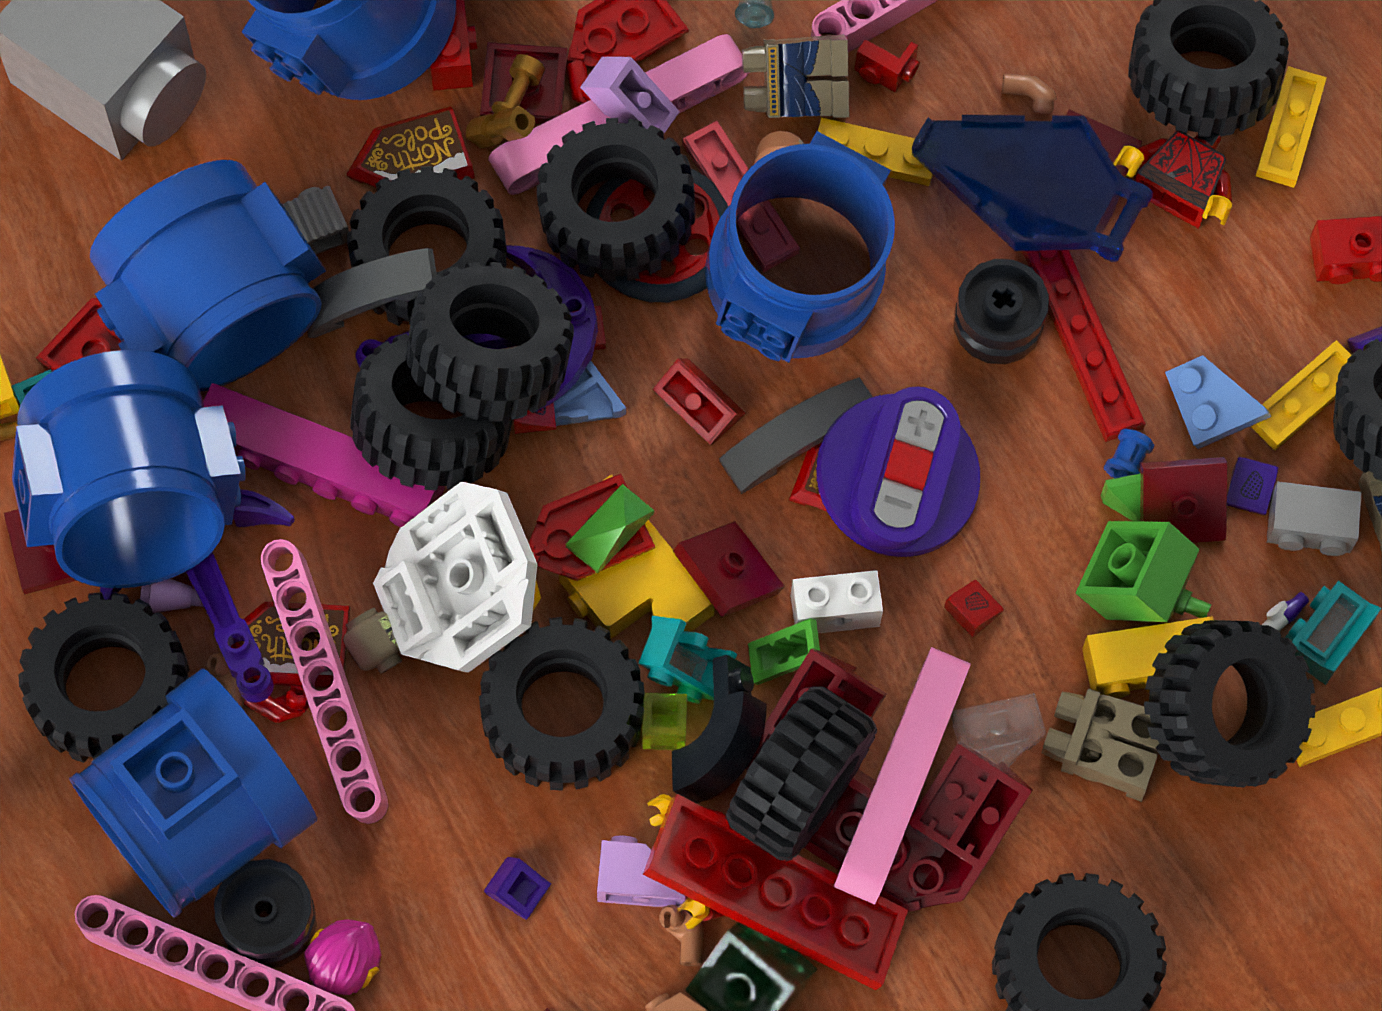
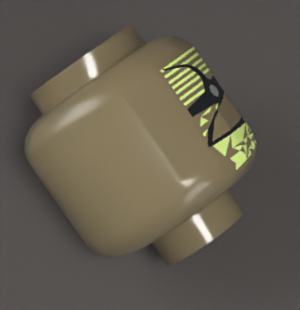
[343,607,402,674]

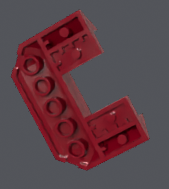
[747,648,1033,912]

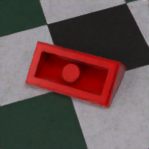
[652,358,745,445]

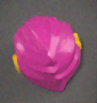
[304,919,382,995]

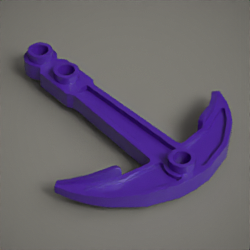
[356,245,598,411]
[100,489,295,703]

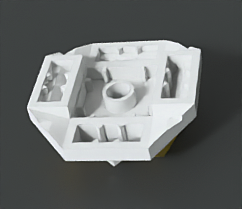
[373,482,541,673]

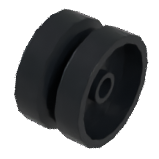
[953,259,1049,364]
[214,859,317,967]

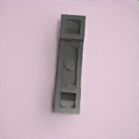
[307,248,437,338]
[719,377,873,494]

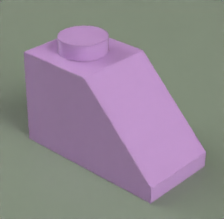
[580,57,680,133]
[597,836,685,907]

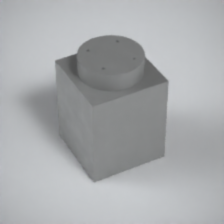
[0,0,206,161]

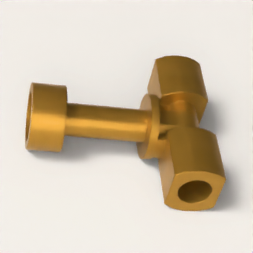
[466,54,545,148]

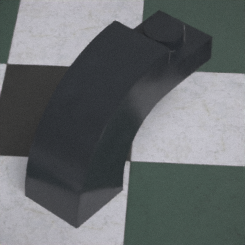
[672,655,767,803]

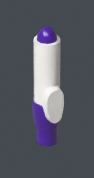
[1262,592,1309,631]

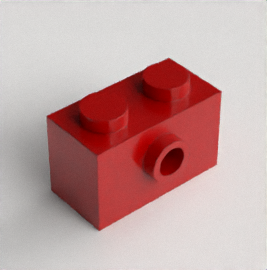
[430,0,477,91]
[1310,216,1382,285]

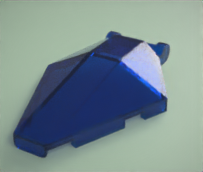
[912,115,1153,262]

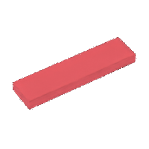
[682,121,800,272]

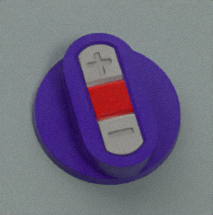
[816,387,980,557]

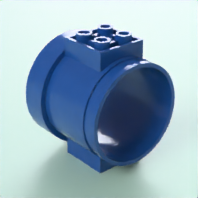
[242,0,456,100]
[705,131,895,363]
[90,160,326,392]
[12,350,245,588]
[69,668,317,918]

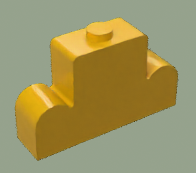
[559,474,714,639]

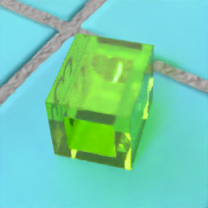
[642,693,687,750]

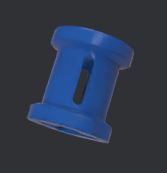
[1104,429,1155,478]

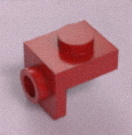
[854,39,920,93]

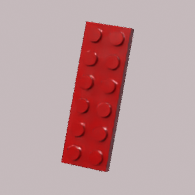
[643,794,908,990]

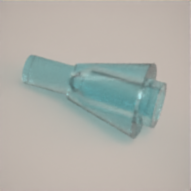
[735,0,774,29]

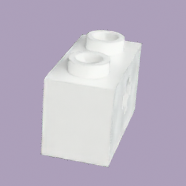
[790,570,883,633]

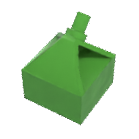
[1076,521,1212,622]

